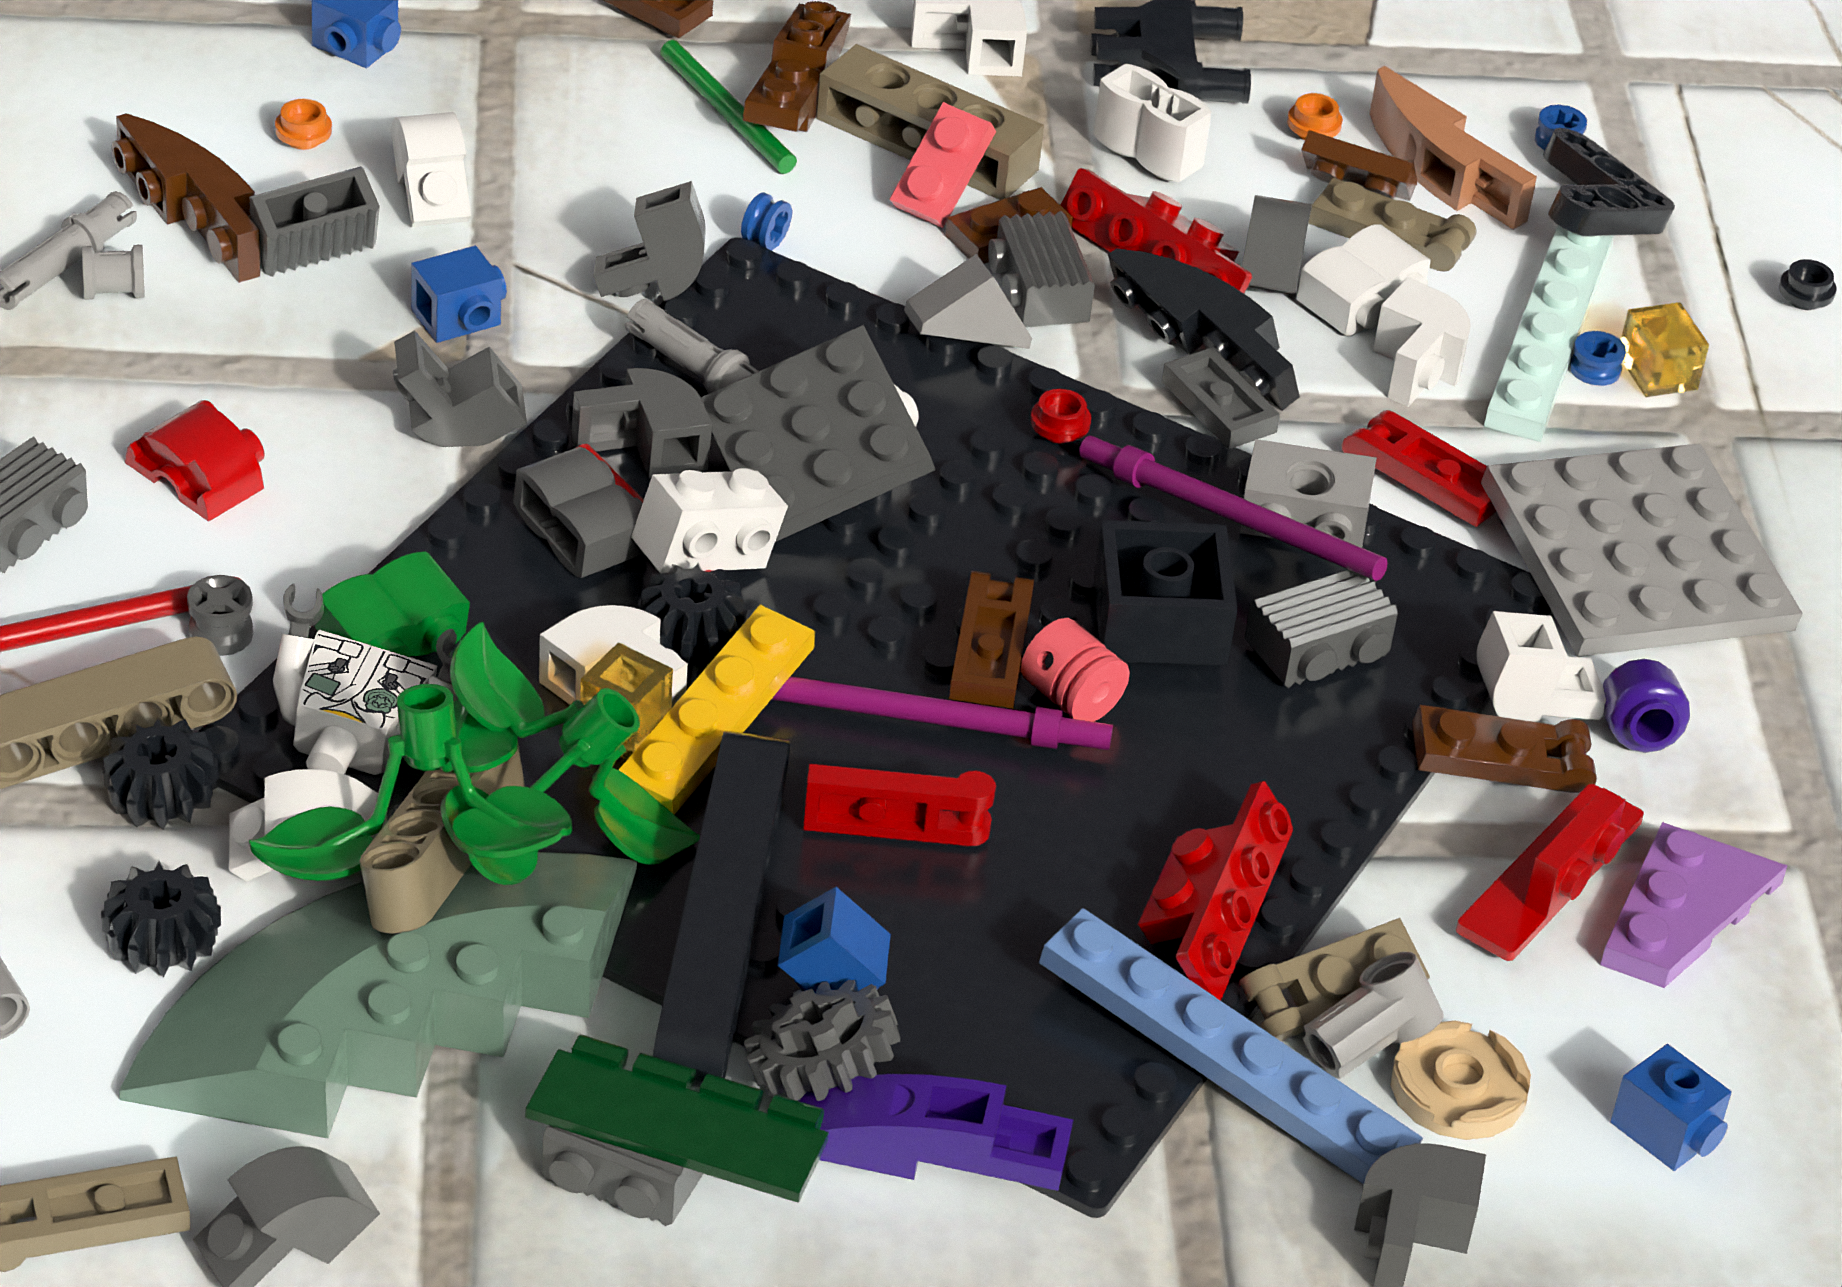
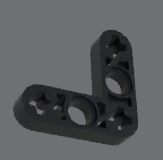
[1543,128,1675,236]

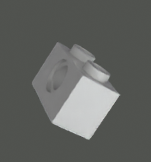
[1240,439,1377,548]

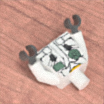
[273,584,457,775]

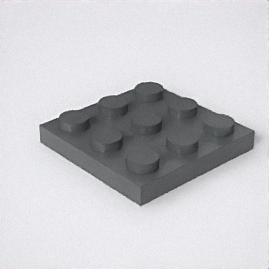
[701,325,935,542]

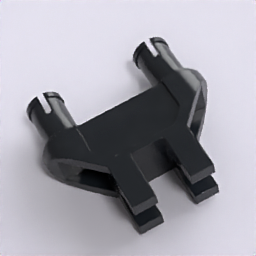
[1090,0,1251,104]

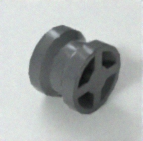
[187,575,253,656]

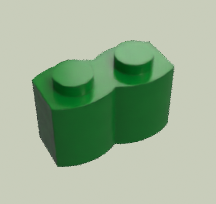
[315,552,470,657]

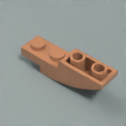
[1369,66,1537,230]

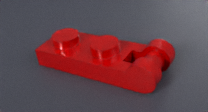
[1342,410,1497,527]
[803,764,996,846]

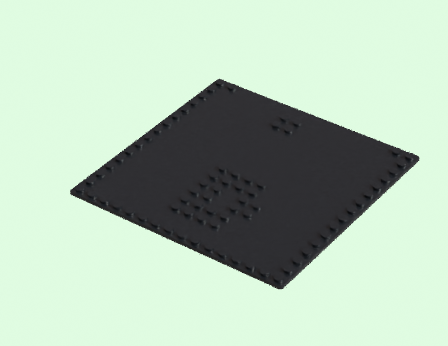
[198,238,1554,1218]

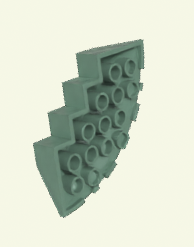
[119,852,637,1138]

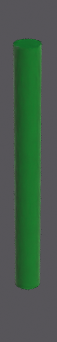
[660,39,797,174]

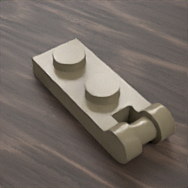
[1308,178,1477,272]
[1239,917,1430,1041]
[0,1156,191,1272]

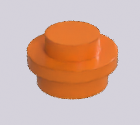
[1287,93,1343,140]
[275,99,332,150]

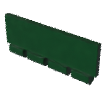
[525,1034,829,1203]

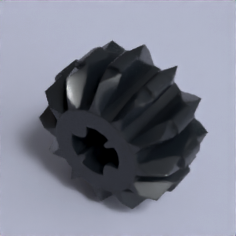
[638,562,747,664]
[102,716,220,830]
[101,860,221,978]

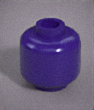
[1603,658,1690,753]

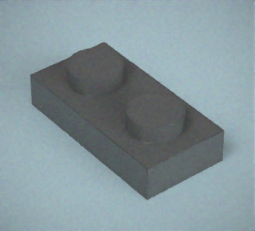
[1161,347,1280,450]

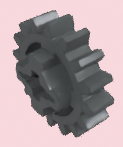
[744,980,901,1101]

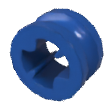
[1534,104,1587,151]
[741,192,793,250]
[1570,331,1626,386]

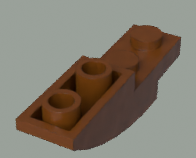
[743,1,851,132]
[111,113,260,283]

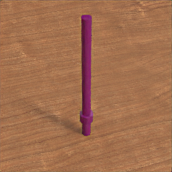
[1080,435,1387,581]
[772,676,1113,750]

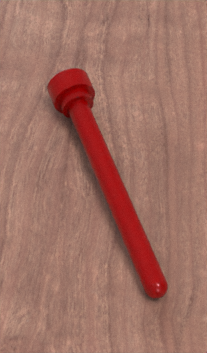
[0,576,242,652]

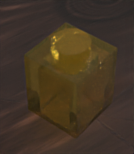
[1621,302,1709,397]
[580,642,673,760]

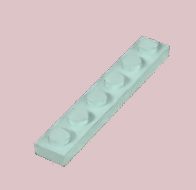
[1484,225,1615,442]

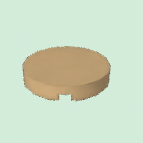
[1390,1021,1531,1140]

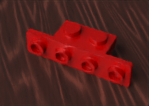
[1060,168,1252,293]
[1138,781,1293,1001]
[1456,784,1644,961]

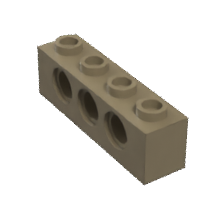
[817,44,1044,200]

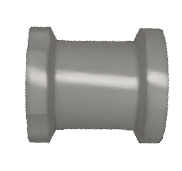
[82,245,145,299]

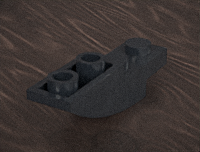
[1108,248,1300,411]

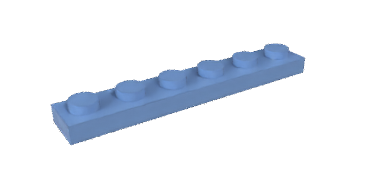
[1039,908,1423,1184]

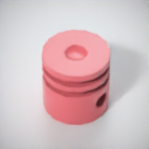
[1021,618,1130,722]

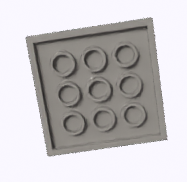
[1481,443,1803,657]

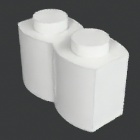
[1094,64,1211,182]
[1296,224,1431,336]

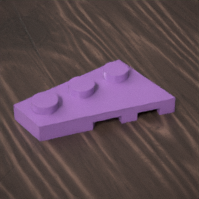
[1601,822,1788,988]

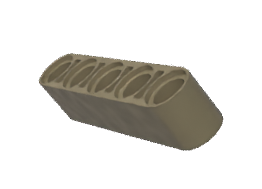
[0,636,237,789]
[360,744,525,934]

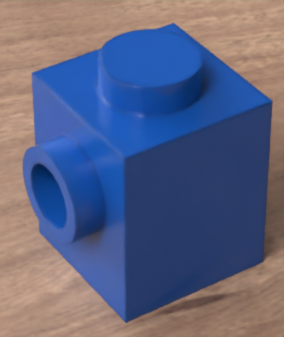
[312,0,401,69]
[411,245,507,343]
[778,887,891,993]
[1610,1043,1732,1171]

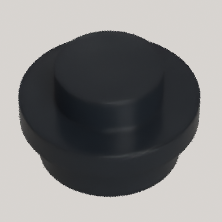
[1779,259,1837,310]

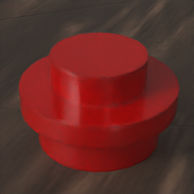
[1030,389,1091,443]

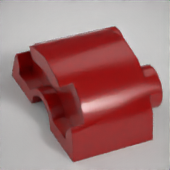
[125,400,265,522]

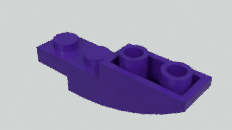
[798,1074,1073,1191]

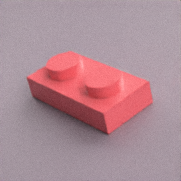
[890,102,996,228]

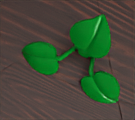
[440,622,700,885]
[249,684,572,881]

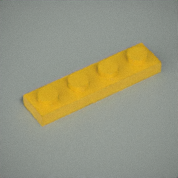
[619,605,815,815]

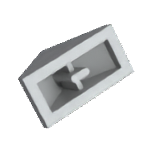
[904,254,1032,349]

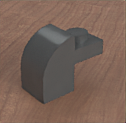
[593,181,706,301]
[1242,195,1312,294]
[393,330,527,447]
[571,368,712,478]
[1354,1143,1486,1287]
[193,1146,380,1287]

